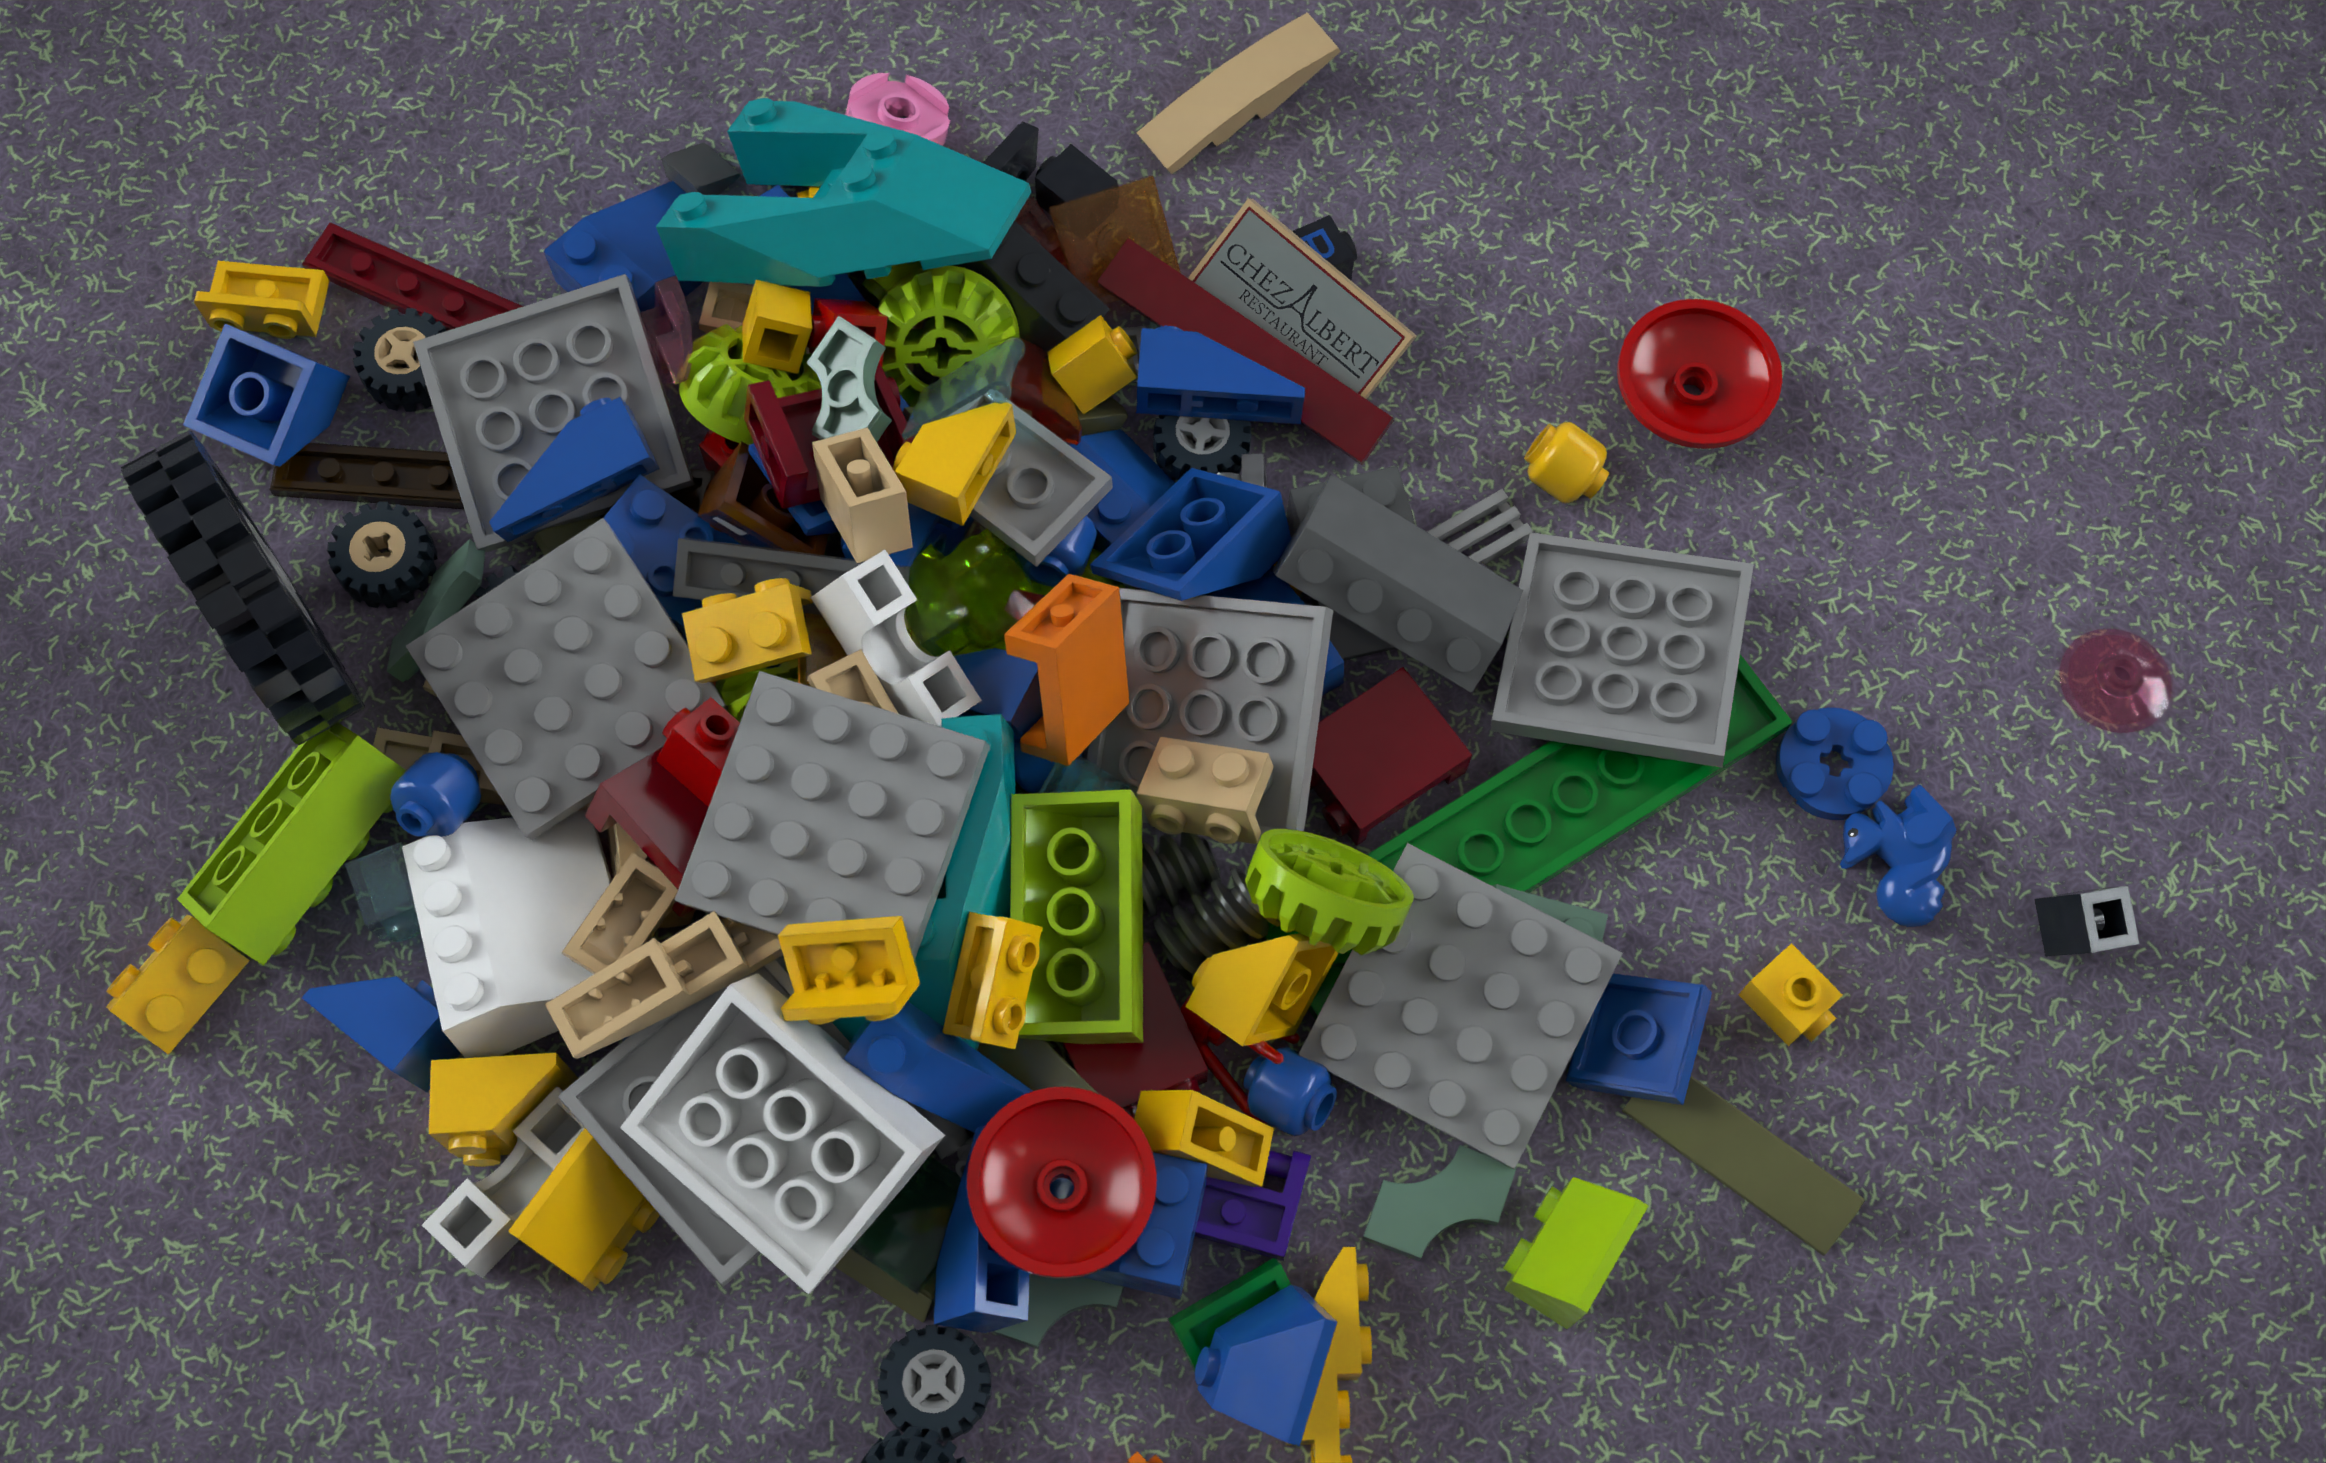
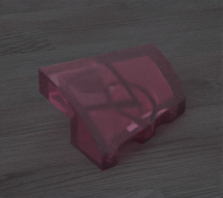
[641,276,693,384]

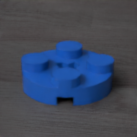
[1776,708,1894,820]

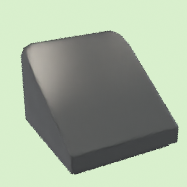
[662,142,740,195]

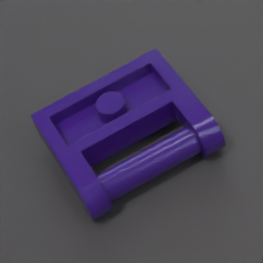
[1195,1150,1311,1261]

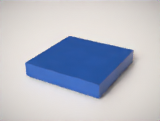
[1566,973,1712,1105]

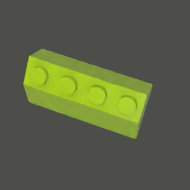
[177,723,406,966]
[1010,790,1143,1044]

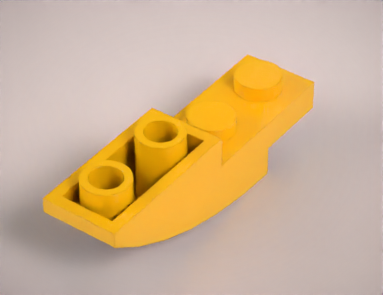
[1286,1247,1372,1463]

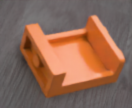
[1004,574,1129,766]

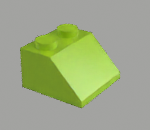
[1503,1177,1649,1330]

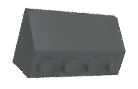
[1272,474,1524,693]

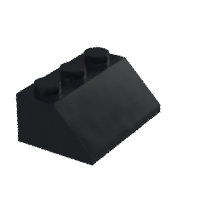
[950,221,1110,395]

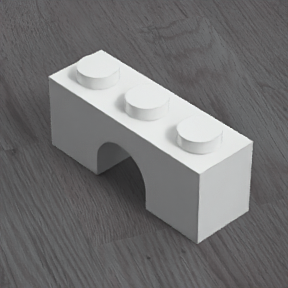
[810,550,982,727]
[422,1086,584,1278]

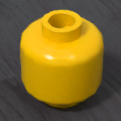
[1524,422,1609,504]

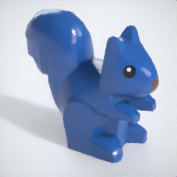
[1840,784,1957,927]

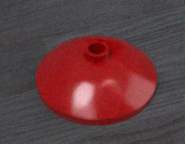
[1617,299,1782,449]
[967,1087,1157,1279]

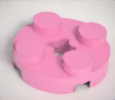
[845,73,950,146]

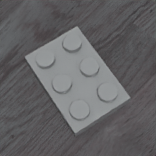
[947,381,1113,567]

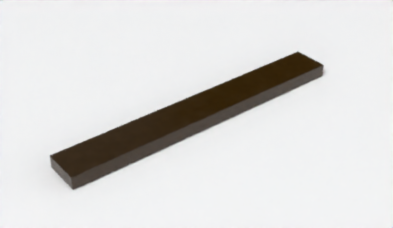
[269,443,716,518]

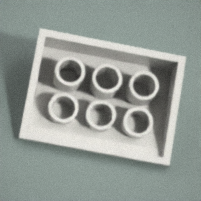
[402,810,612,1058]
[620,973,945,1294]

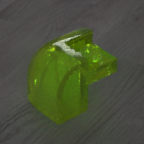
[905,528,1046,657]

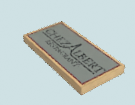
[1188,198,1417,399]

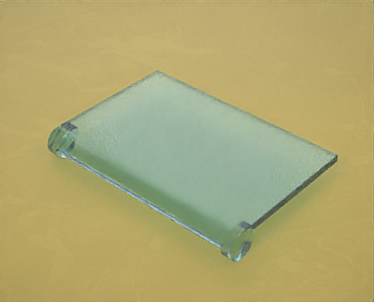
[902,338,1026,440]

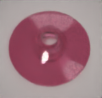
[2059,629,2172,733]

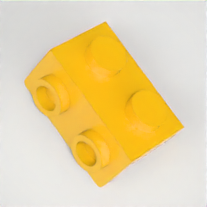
[194,261,330,339]
[682,578,813,683]
[942,912,1043,1049]
[106,914,250,1055]
[778,916,920,1025]

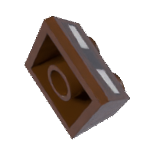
[698,441,829,555]

